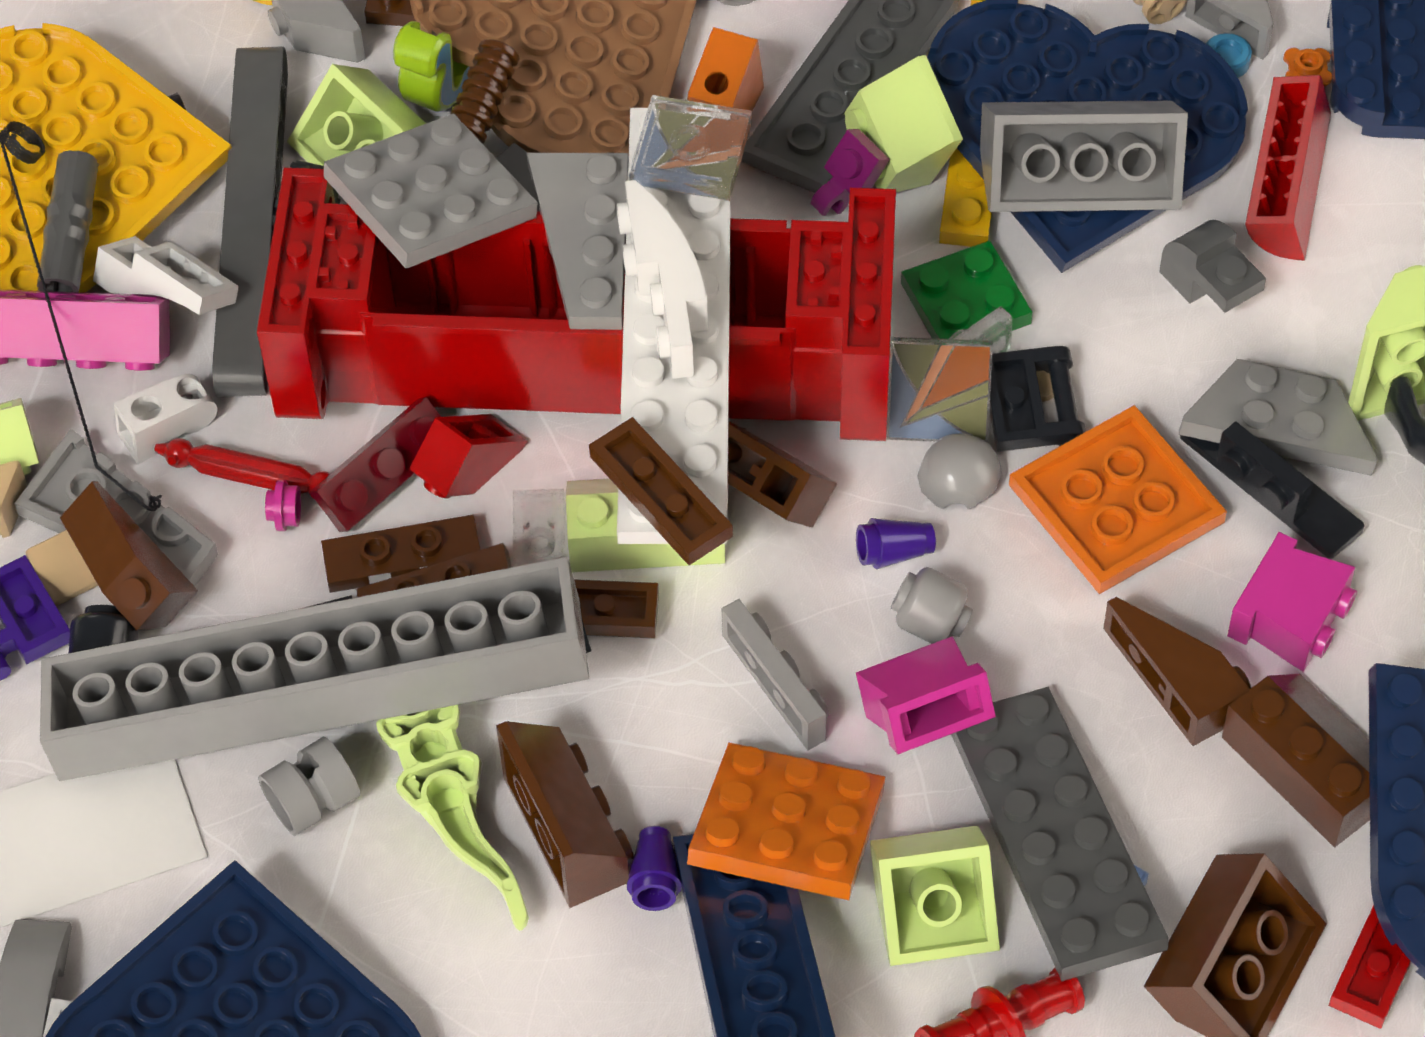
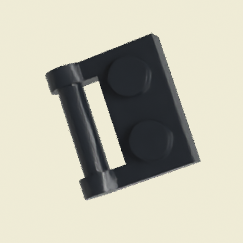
[984,346,1086,452]

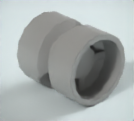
[258,736,360,836]

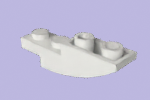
[617,180,708,378]

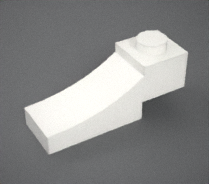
[93,236,239,315]

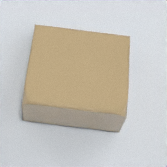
[0,461,28,538]
[26,530,98,606]

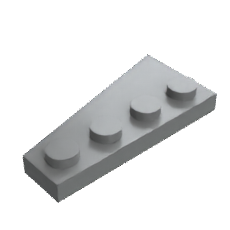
[527,153,629,330]
[14,429,218,587]

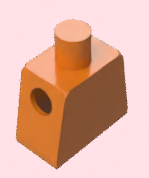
[687,27,764,123]

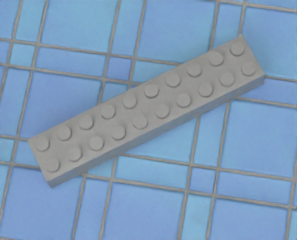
[40,557,589,781]

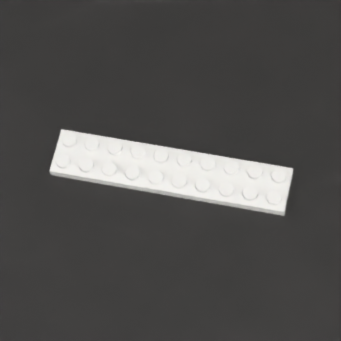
[617,107,732,544]

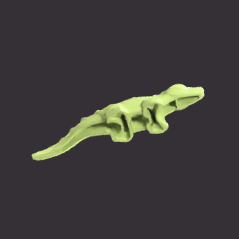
[376,704,529,931]

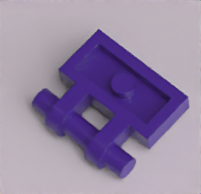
[0,555,70,681]

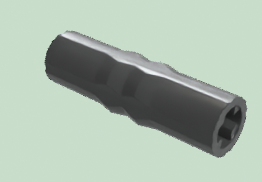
[37,150,99,293]

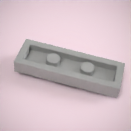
[721,599,829,751]

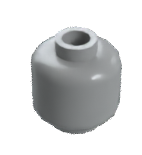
[891,567,973,644]

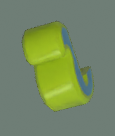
[393,21,470,112]

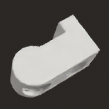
[113,374,218,464]

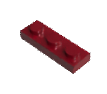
[309,397,441,532]

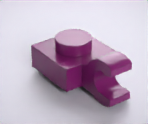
[810,129,890,216]

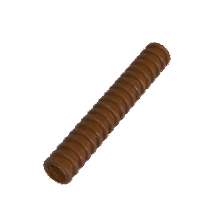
[450,39,520,144]

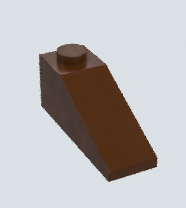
[728,420,837,528]
[60,481,198,631]
[1103,597,1251,746]

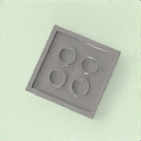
[324,113,538,269]

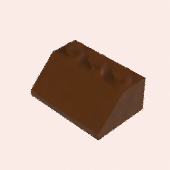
[1222,674,1370,848]
[496,721,634,908]
[1144,853,1327,1037]

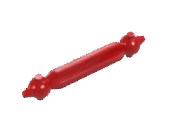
[154,438,331,499]

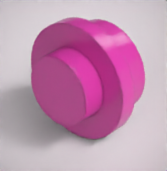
[265,480,301,531]

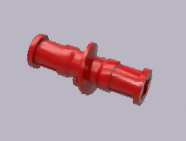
[914,968,1085,1037]

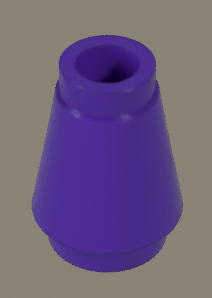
[856,518,936,570]
[627,826,682,911]

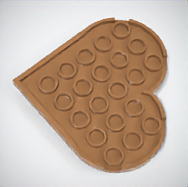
[410,0,697,156]

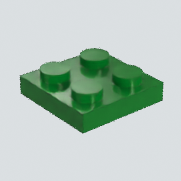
[901,241,1033,353]

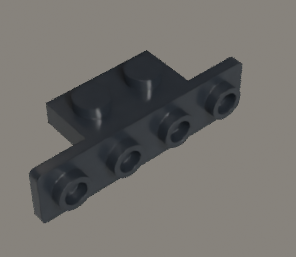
[1180,421,1364,559]

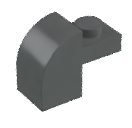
[1159,220,1266,313]

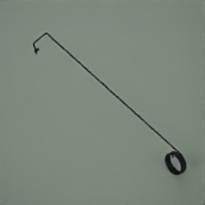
[0,121,162,511]

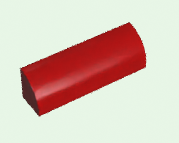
[1245,75,1331,261]

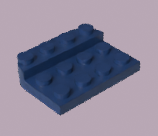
[1326,0,1425,139]

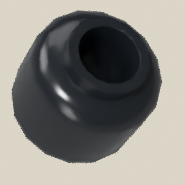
[68,605,138,654]

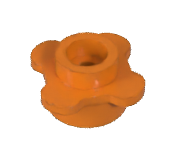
[1283,48,1332,86]

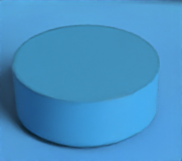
[1206,33,1252,78]

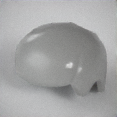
[917,433,1002,509]

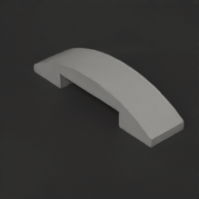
[0,920,72,1037]

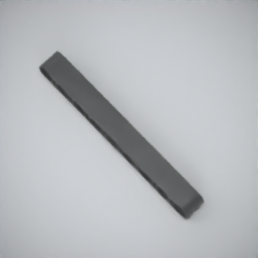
[212,47,288,397]

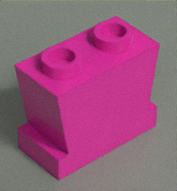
[1227,532,1357,673]
[856,636,996,755]

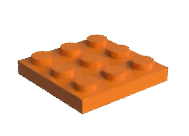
[1009,405,1227,594]
[687,742,886,900]

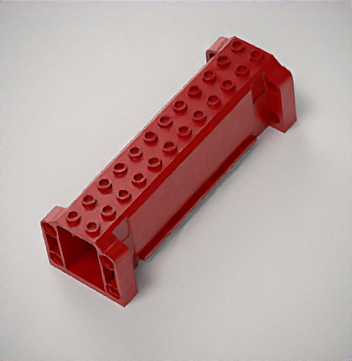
[257,167,896,441]

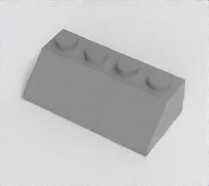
[980,101,1188,212]

